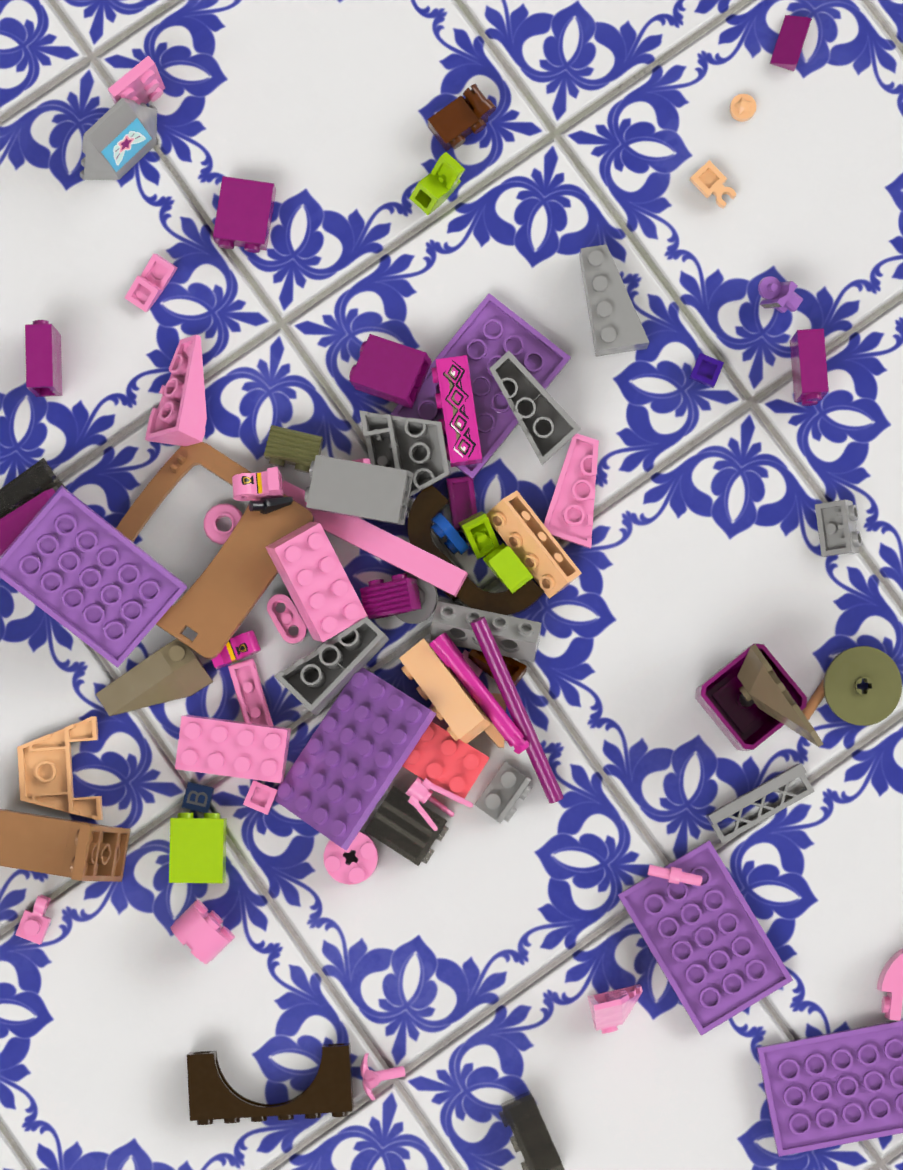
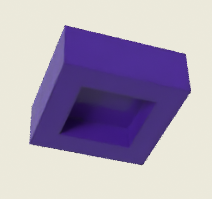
[689,353,724,388]

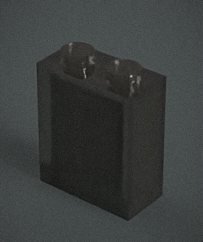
[365,786,449,866]

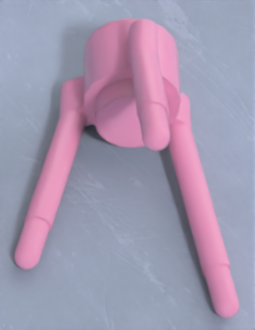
[405,777,473,831]

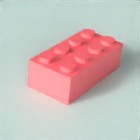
[402,722,490,799]

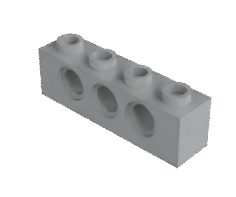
[431,601,542,662]

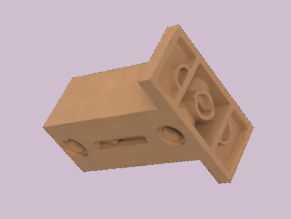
[0,809,131,882]

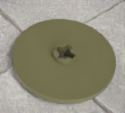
[823,646,902,726]

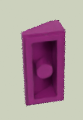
[770,15,812,71]

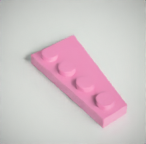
[544,434,599,549]

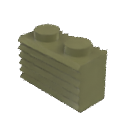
[264,425,324,473]

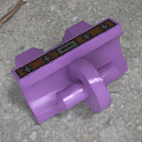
[758,276,803,313]

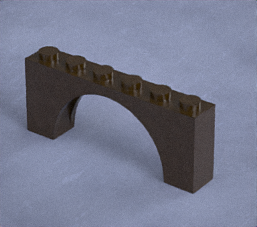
[187,1043,354,1125]

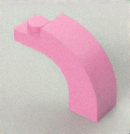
[877,948,903,1021]

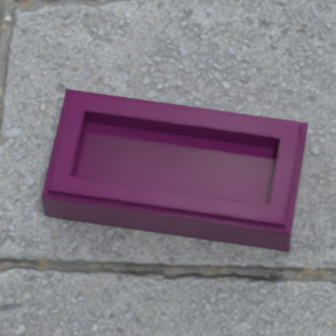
[447,476,477,531]

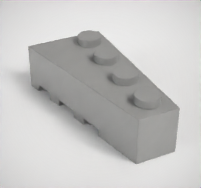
[579,244,650,357]
[489,351,581,465]
[274,617,390,716]

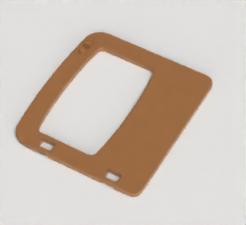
[116,442,314,659]

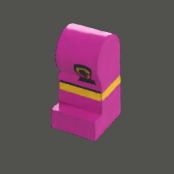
[211,630,261,669]

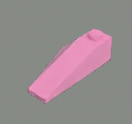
[145,335,207,446]
[588,984,643,1034]

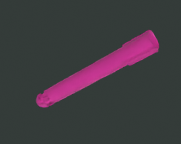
[429,632,529,754]

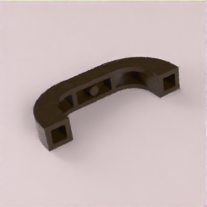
[408,485,544,616]

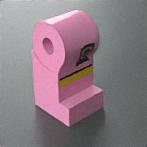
[232,467,283,501]

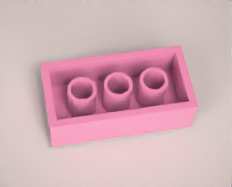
[265,522,368,642]
[175,715,291,783]

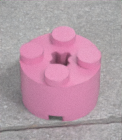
[324,831,379,885]
[170,899,235,964]

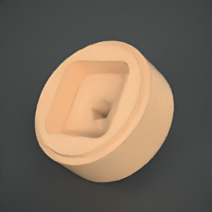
[730,94,756,122]

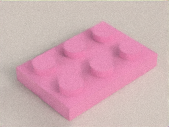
[108,56,165,105]

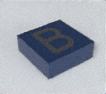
[182,782,215,813]

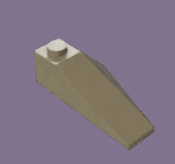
[96,639,213,716]
[737,644,823,747]

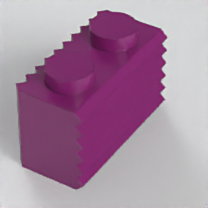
[360,574,422,619]

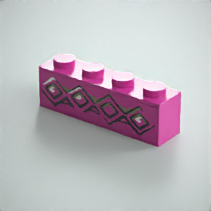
[431,355,482,467]

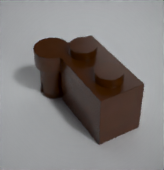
[428,84,496,151]

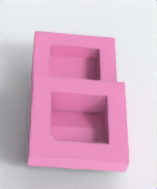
[125,254,178,312]

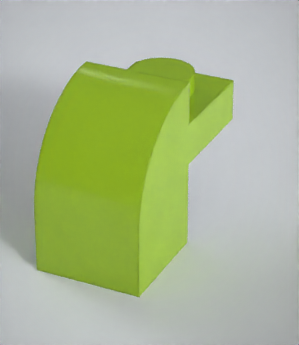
[409,152,465,215]

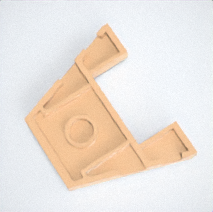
[17,716,103,820]

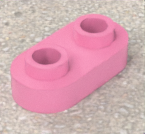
[267,594,307,644]

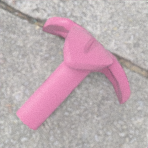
[360,1053,405,1101]

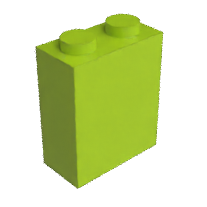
[169,813,227,883]

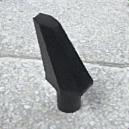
[249,497,293,514]

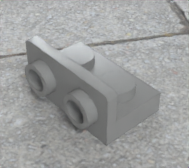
[815,500,862,557]
[474,761,533,824]

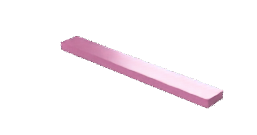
[282,480,468,597]

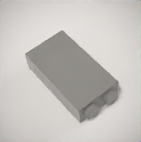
[305,455,414,525]

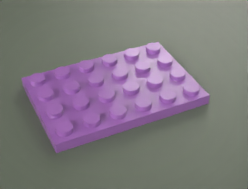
[391,293,571,480]
[0,485,187,668]
[274,667,436,851]
[618,840,793,1036]
[756,1019,903,1157]

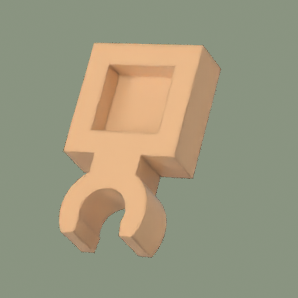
[690,160,736,208]

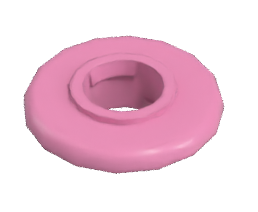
[204,503,243,545]

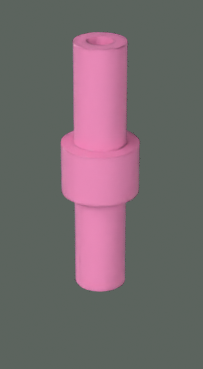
[647,865,702,886]

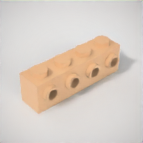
[486,491,582,599]
[399,638,492,744]

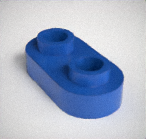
[431,512,469,555]

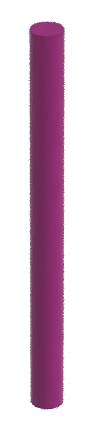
[470,617,564,804]

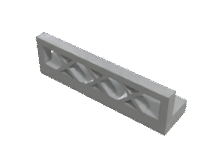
[706,763,815,844]

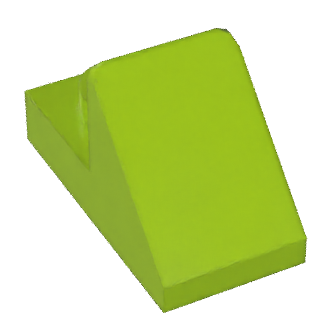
[458,511,500,560]
[483,543,533,594]

